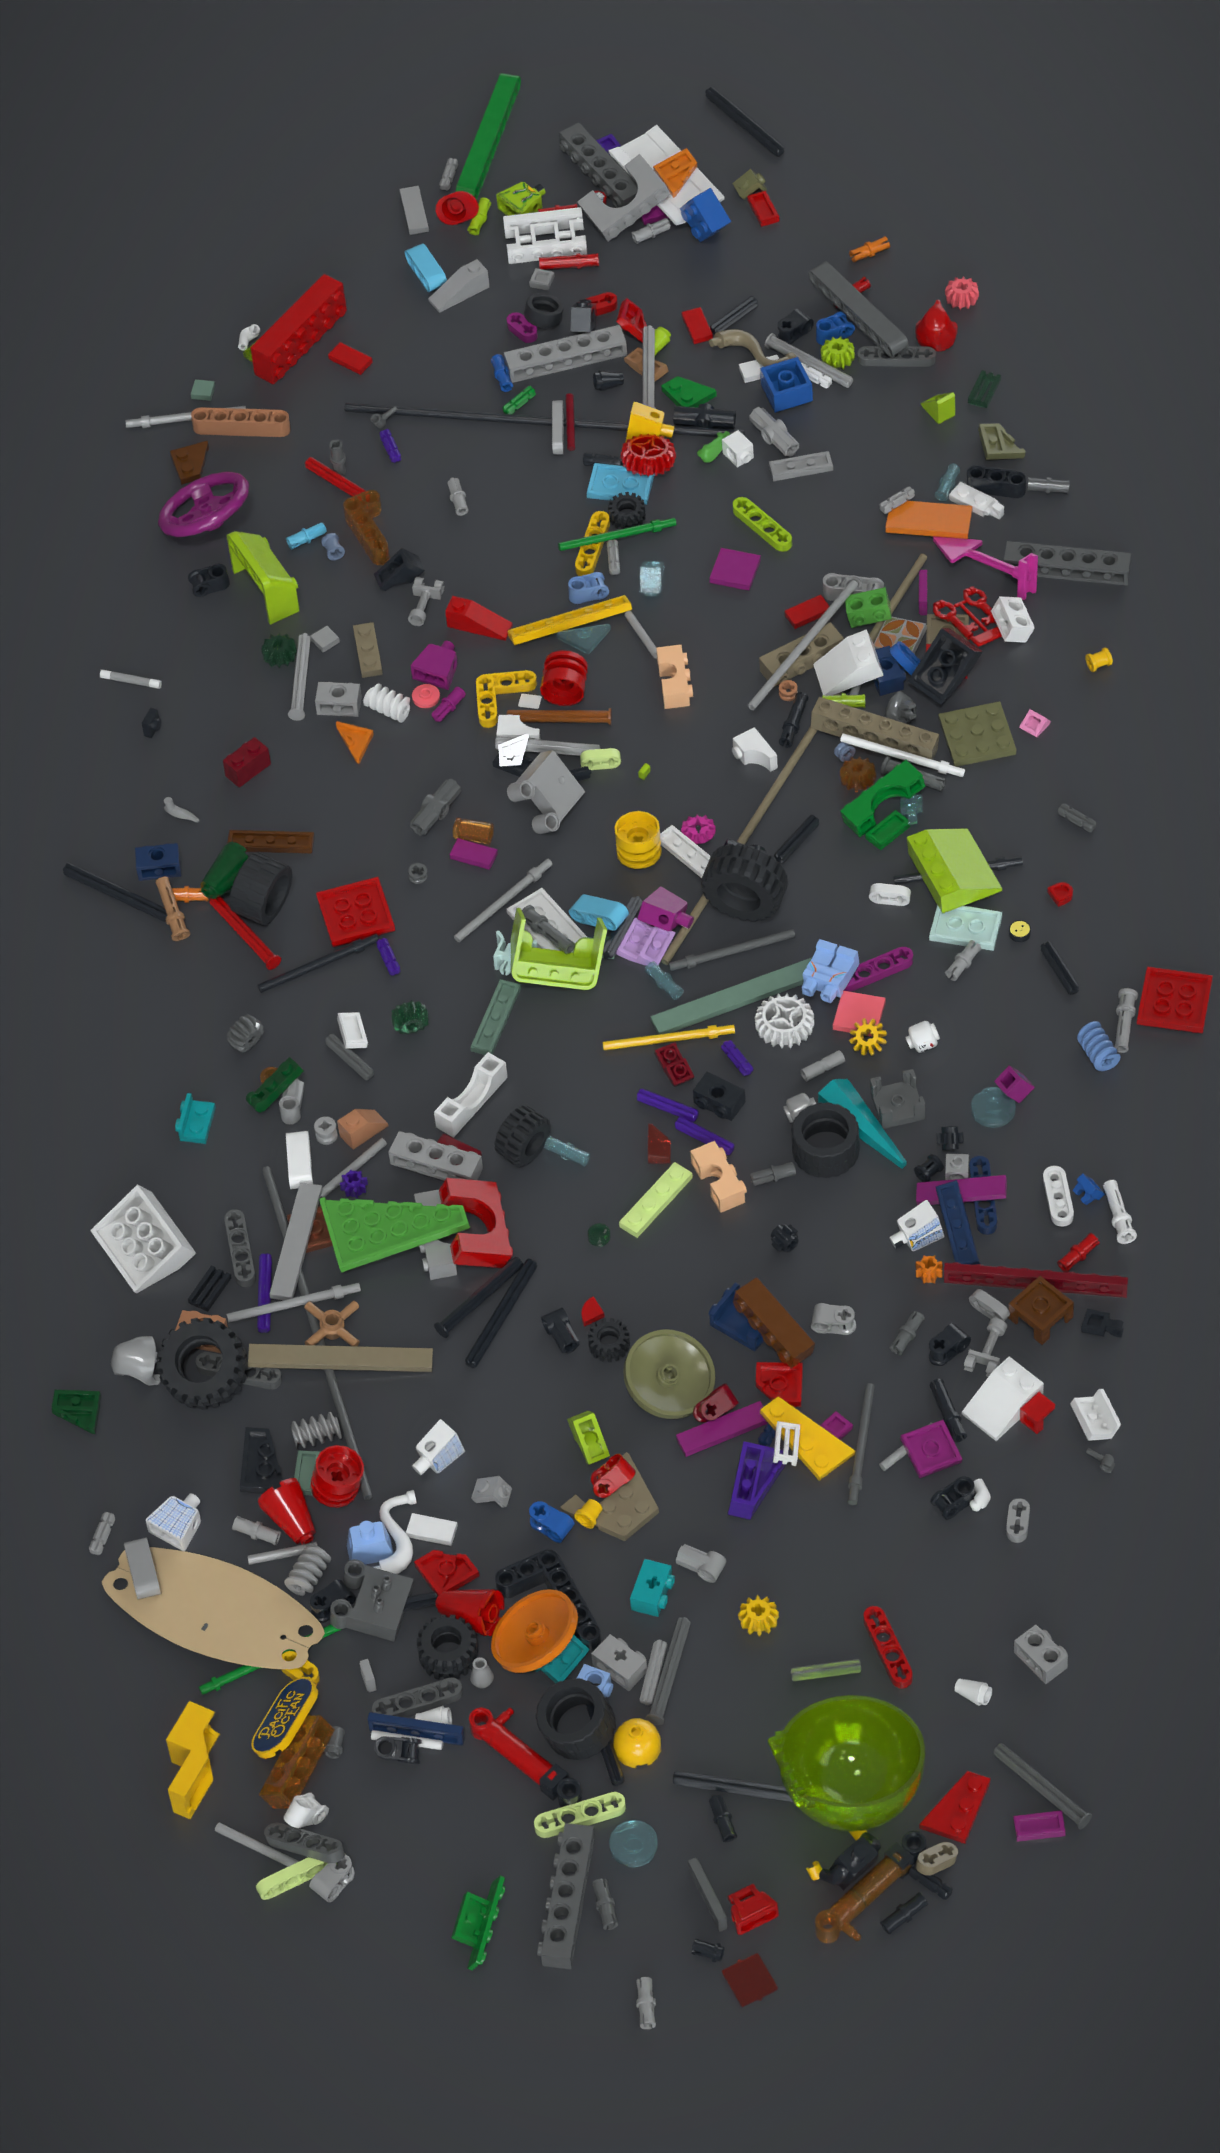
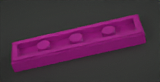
[916,1175,1007,1206]
[676,1401,768,1457]

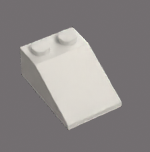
[813,629,883,696]
[962,1356,1044,1441]

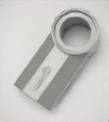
[279,1078,305,1124]
[676,1544,727,1583]

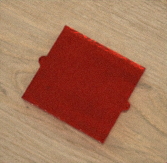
[722,1953,778,2007]

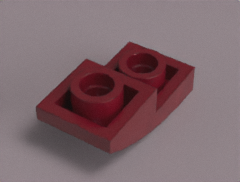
[655,1042,694,1087]

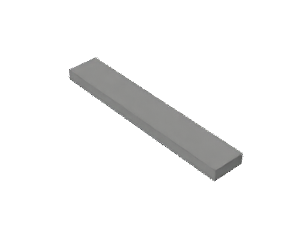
[270,1183,323,1300]

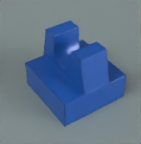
[1073,1174,1105,1205]

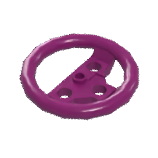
[158,471,249,537]

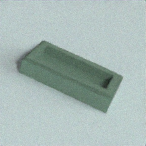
[294,1450,321,1495]

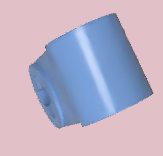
[568,572,609,604]

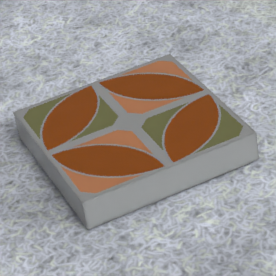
[874,617,927,654]

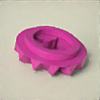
[681,814,716,844]

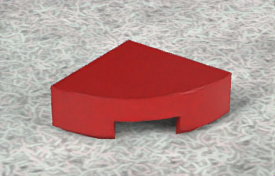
[581,1296,605,1327]

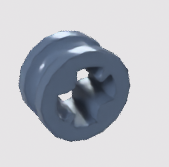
[834,742,856,762]

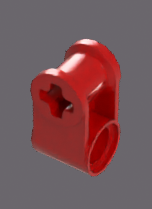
[590,1454,636,1498]

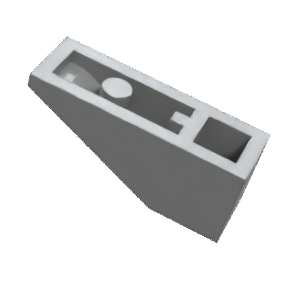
[428,259,489,313]

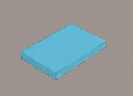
[587,463,654,505]

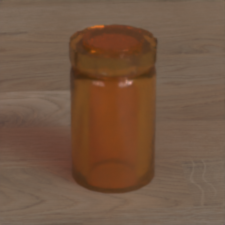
[453,818,494,844]

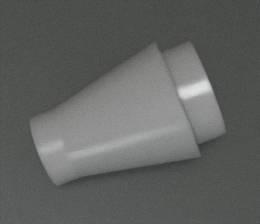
[470,1657,494,1689]

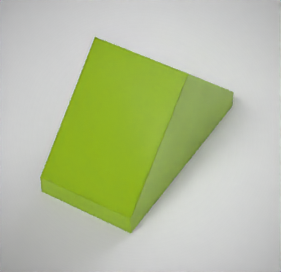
[921,392,955,424]

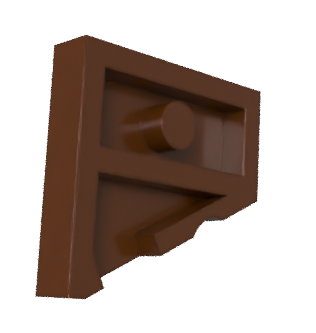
[170,441,209,485]

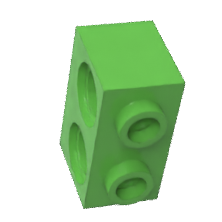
[845,587,892,628]

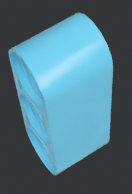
[405,243,447,292]
[569,894,629,931]

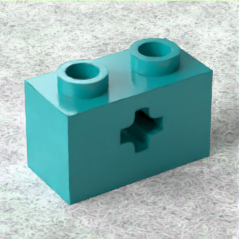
[630,1559,675,1617]

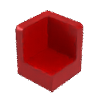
[1020,1392,1055,1434]

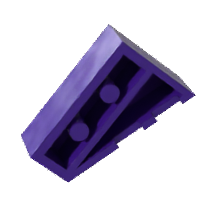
[727,1441,789,1520]

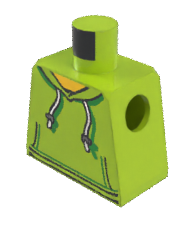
[496,182,546,216]

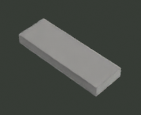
[399,186,429,235]
[769,451,833,481]

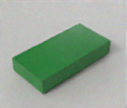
[865,810,911,851]

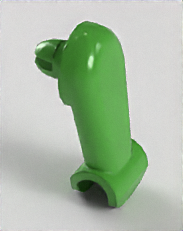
[697,431,730,463]

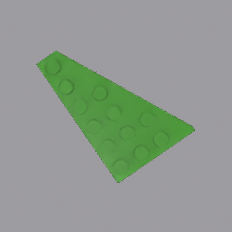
[319,1197,470,1272]

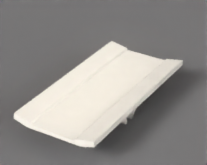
[609,125,724,225]

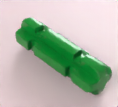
[502,386,536,414]

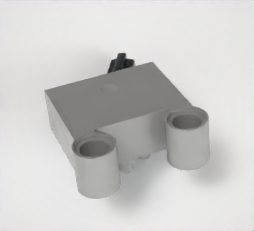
[507,750,592,834]

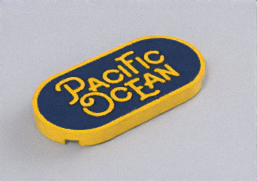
[251,1677,318,1759]

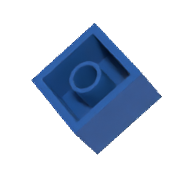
[680,188,731,242]
[760,357,813,412]

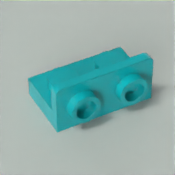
[175,1093,216,1144]
[535,1635,590,1683]

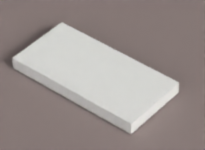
[507,888,587,952]

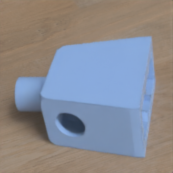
[347,1521,394,1565]

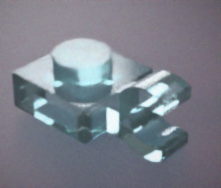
[900,794,923,825]

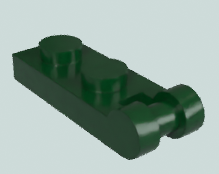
[246,1057,304,1113]

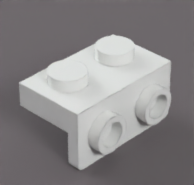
[1070,1389,1121,1441]

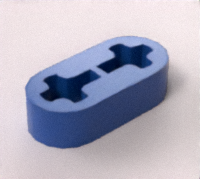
[890,641,920,675]

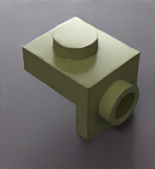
[733,169,767,200]

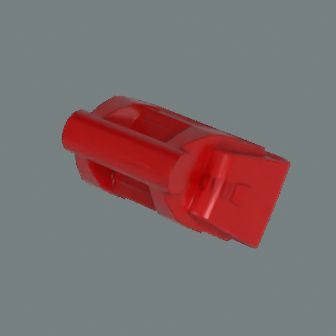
[727,1884,779,1935]

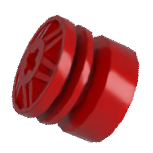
[540,650,588,706]
[310,1445,364,1508]

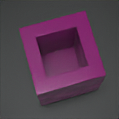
[994,1065,1035,1103]

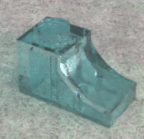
[640,561,664,596]

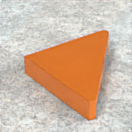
[336,721,374,764]

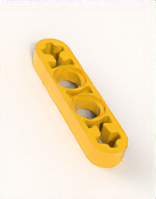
[575,511,610,576]

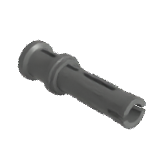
[881,756,946,792]
[522,905,575,954]

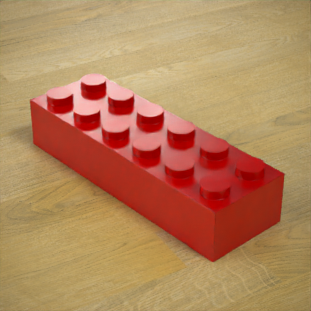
[250,274,347,385]

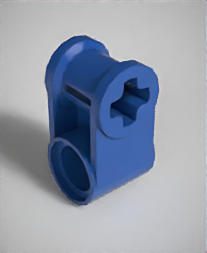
[816,312,855,345]
[529,1501,575,1543]

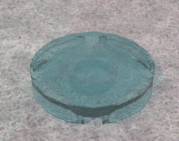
[971,1087,1016,1128]
[609,1820,658,1868]

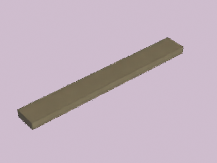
[248,1344,433,1372]

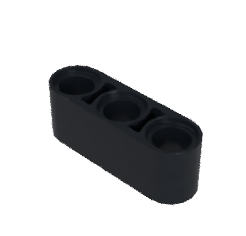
[967,465,1026,498]

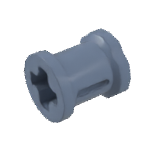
[321,533,345,560]

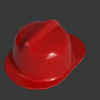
[435,191,479,225]

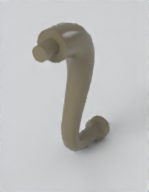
[709,329,796,367]

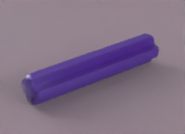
[637,1088,699,1122]
[675,1117,734,1155]

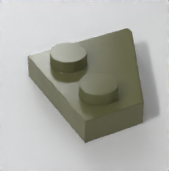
[978,423,1026,460]

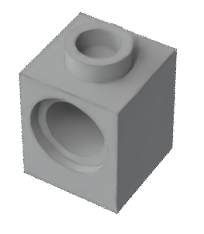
[945,1154,969,1180]

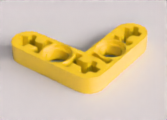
[476,670,537,728]

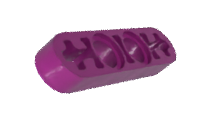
[843,947,913,992]

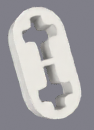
[869,883,911,906]

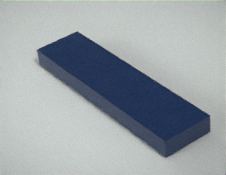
[935,1180,980,1265]
[367,1712,465,1746]

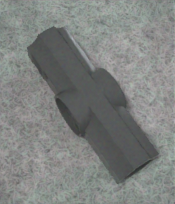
[410,779,461,836]

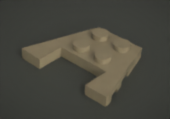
[560,1452,659,1541]

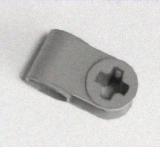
[811,1303,856,1335]
[309,1855,355,1902]

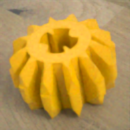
[849,1018,887,1056]
[738,1594,779,1637]

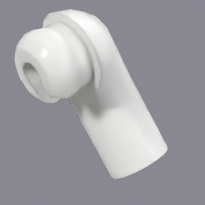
[238,324,260,350]

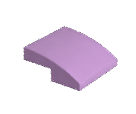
[616,918,675,967]

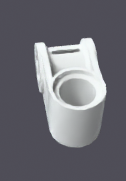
[284,1793,329,1828]

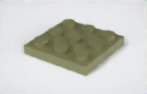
[938,701,1016,767]

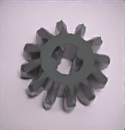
[227,1014,264,1053]

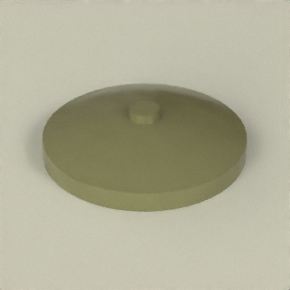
[623,1329,715,1419]

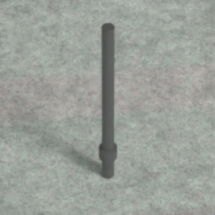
[668,929,795,971]
[848,1383,875,1505]

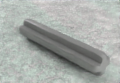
[639,1640,667,1706]

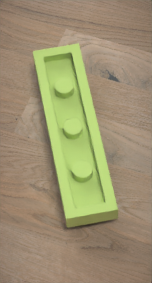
[619,1162,693,1238]

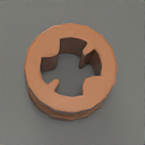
[779,680,798,701]

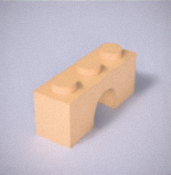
[656,645,693,709]
[690,1141,747,1213]

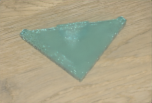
[557,624,611,655]

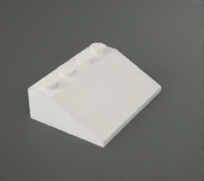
[90,1184,196,1293]

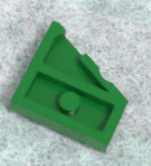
[661,376,717,408]

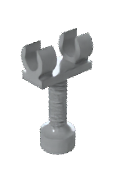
[408,577,445,626]
[964,1318,1007,1377]

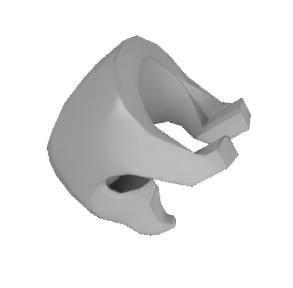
[111,1336,160,1386]

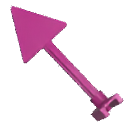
[933,536,1038,600]

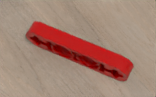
[863,1606,913,1688]

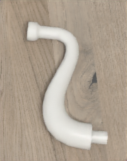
[374,1490,417,1574]

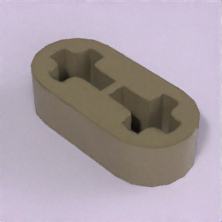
[916,1842,958,1875]

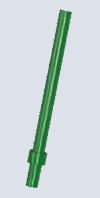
[558,518,676,551]

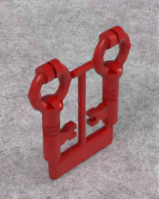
[933,586,1002,647]

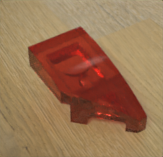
[648,1124,671,1164]

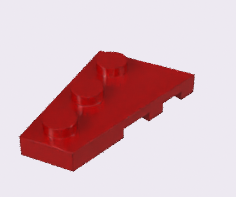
[919,1771,990,1844]

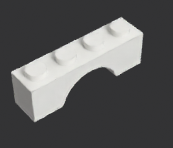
[434,1052,508,1138]

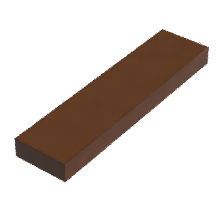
[227,830,315,854]

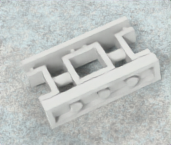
[503,207,587,264]

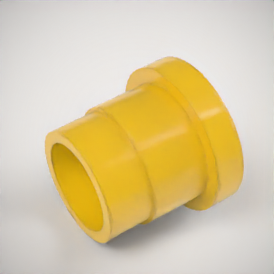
[574,1499,603,1529]

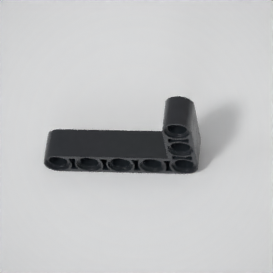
[495,1549,601,1652]

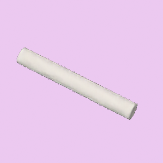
[371,1730,443,1750]

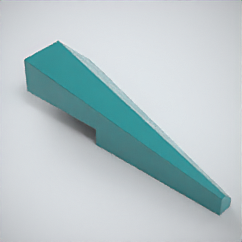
[818,1079,907,1169]

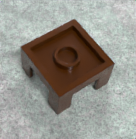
[1008,1276,1074,1345]

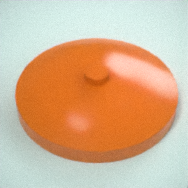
[491,1589,578,1673]

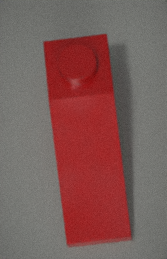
[445,596,513,641]

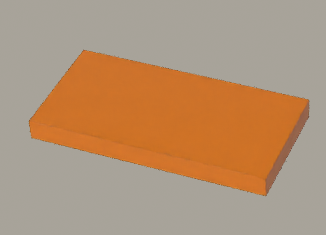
[886,501,972,539]

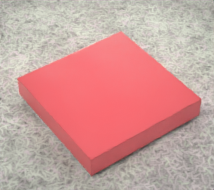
[833,991,886,1037]

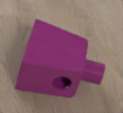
[411,641,458,690]
[638,886,694,931]

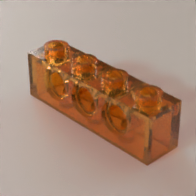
[259,1715,335,1809]

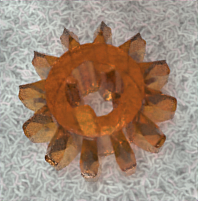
[840,756,876,793]

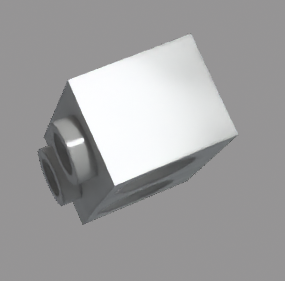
[991,596,1034,642]

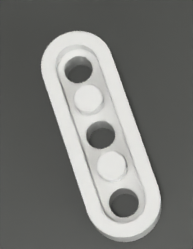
[1043,1166,1074,1227]

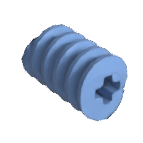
[1077,1021,1121,1071]

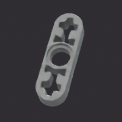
[552,400,564,455]

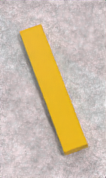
[507,595,632,645]

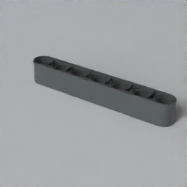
[808,261,909,357]

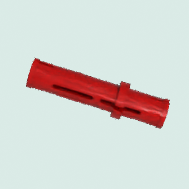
[539,253,599,270]

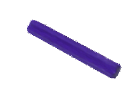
[257,1253,272,1333]

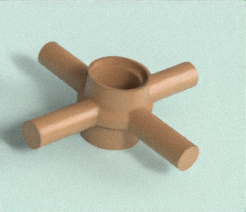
[304,1301,360,1346]

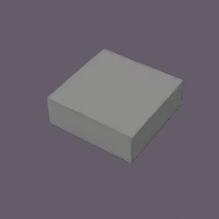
[529,268,555,291]
[310,626,340,652]
[359,1659,377,1692]

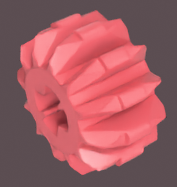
[945,276,979,310]

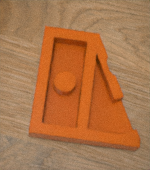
[653,148,697,198]

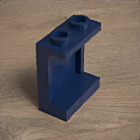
[709,1282,764,1352]

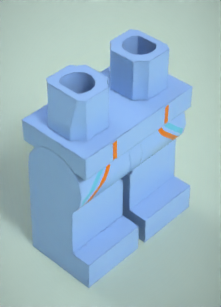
[802,939,860,1003]

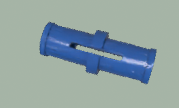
[491,354,513,392]

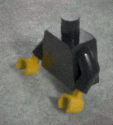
[806,1822,881,1891]

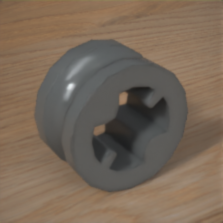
[408,863,427,884]

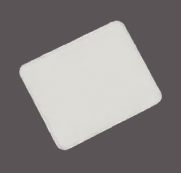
[518,694,542,709]

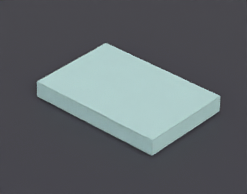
[929,905,1002,951]

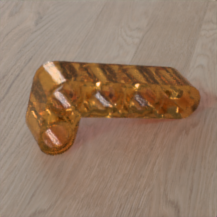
[343,490,390,565]

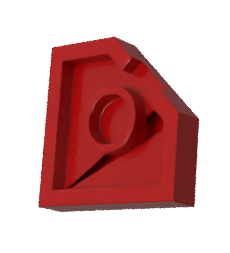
[756,1362,803,1407]
[414,1550,479,1595]

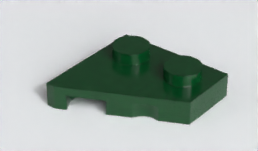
[52,1389,101,1434]

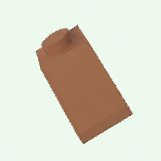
[337,1109,388,1150]

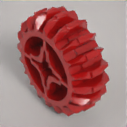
[621,434,676,477]

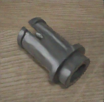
[324,1726,345,1759]

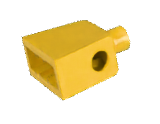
[625,402,674,443]

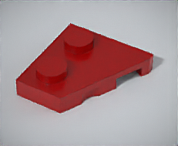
[616,298,647,343]

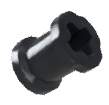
[914,1154,944,1182]

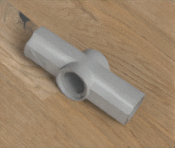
[749,407,799,457]

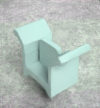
[493,931,538,975]

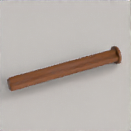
[506,708,612,725]

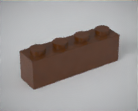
[733,1277,815,1368]

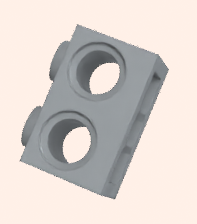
[1014,1625,1068,1684]

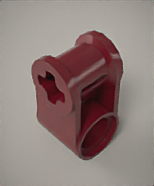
[693,1383,739,1423]

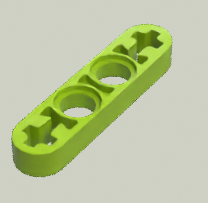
[733,497,792,552]

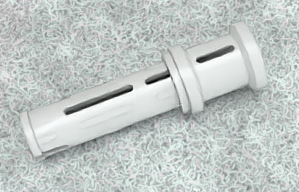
[1103,1180,1137,1244]

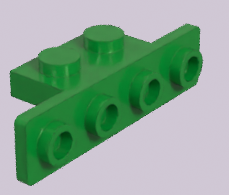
[451,1875,505,1971]

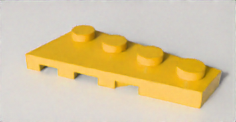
[760,1397,856,1481]

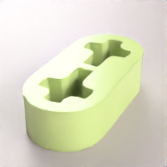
[580,748,621,770]

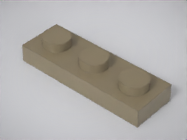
[353,622,383,678]

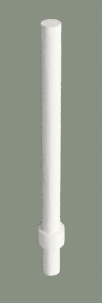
[840,733,966,777]

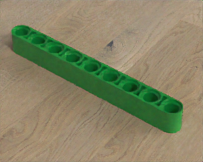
[456,73,521,200]

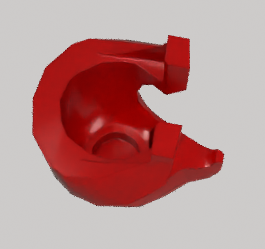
[915,299,958,352]

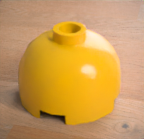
[613,1718,661,1768]

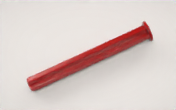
[209,896,281,970]

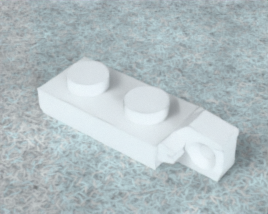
[949,482,1004,520]

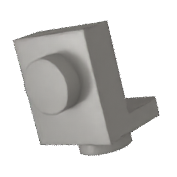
[471,1476,512,1508]

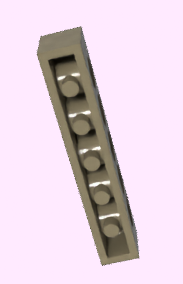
[811,697,939,760]

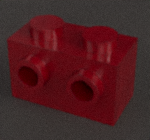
[223,737,271,788]

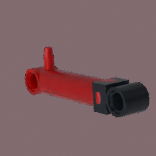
[469,1707,582,1807]

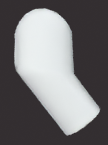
[970,1479,991,1512]

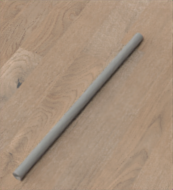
[748,580,858,710]

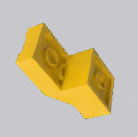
[166,1701,220,1819]

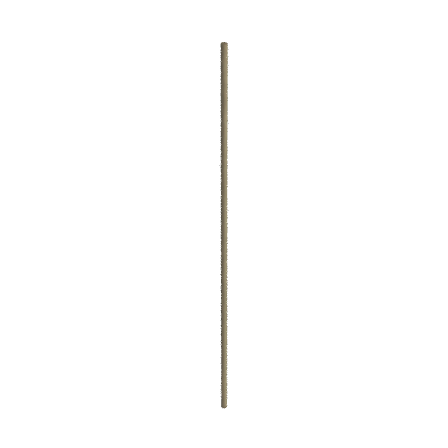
[661,554,927,965]

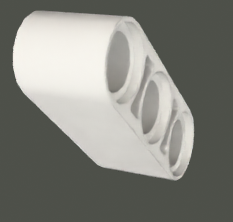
[286,1131,313,1189]

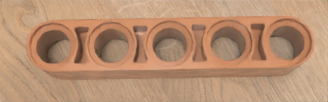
[191,408,291,437]

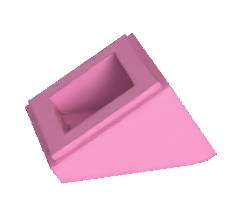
[1019,709,1051,737]

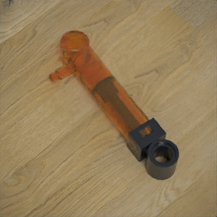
[815,1831,926,1943]

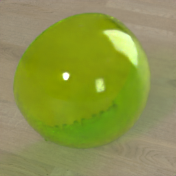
[768,1695,925,1832]

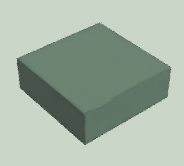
[191,379,215,401]

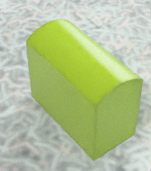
[638,763,651,780]

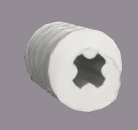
[363,683,410,723]

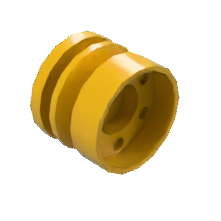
[614,811,662,869]

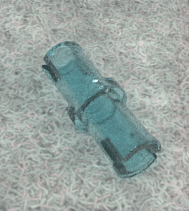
[935,464,960,501]
[645,961,684,1000]
[544,1136,591,1167]

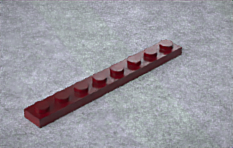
[944,1262,1128,1298]

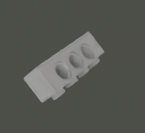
[388,1131,483,1181]

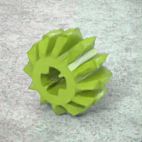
[821,336,855,369]

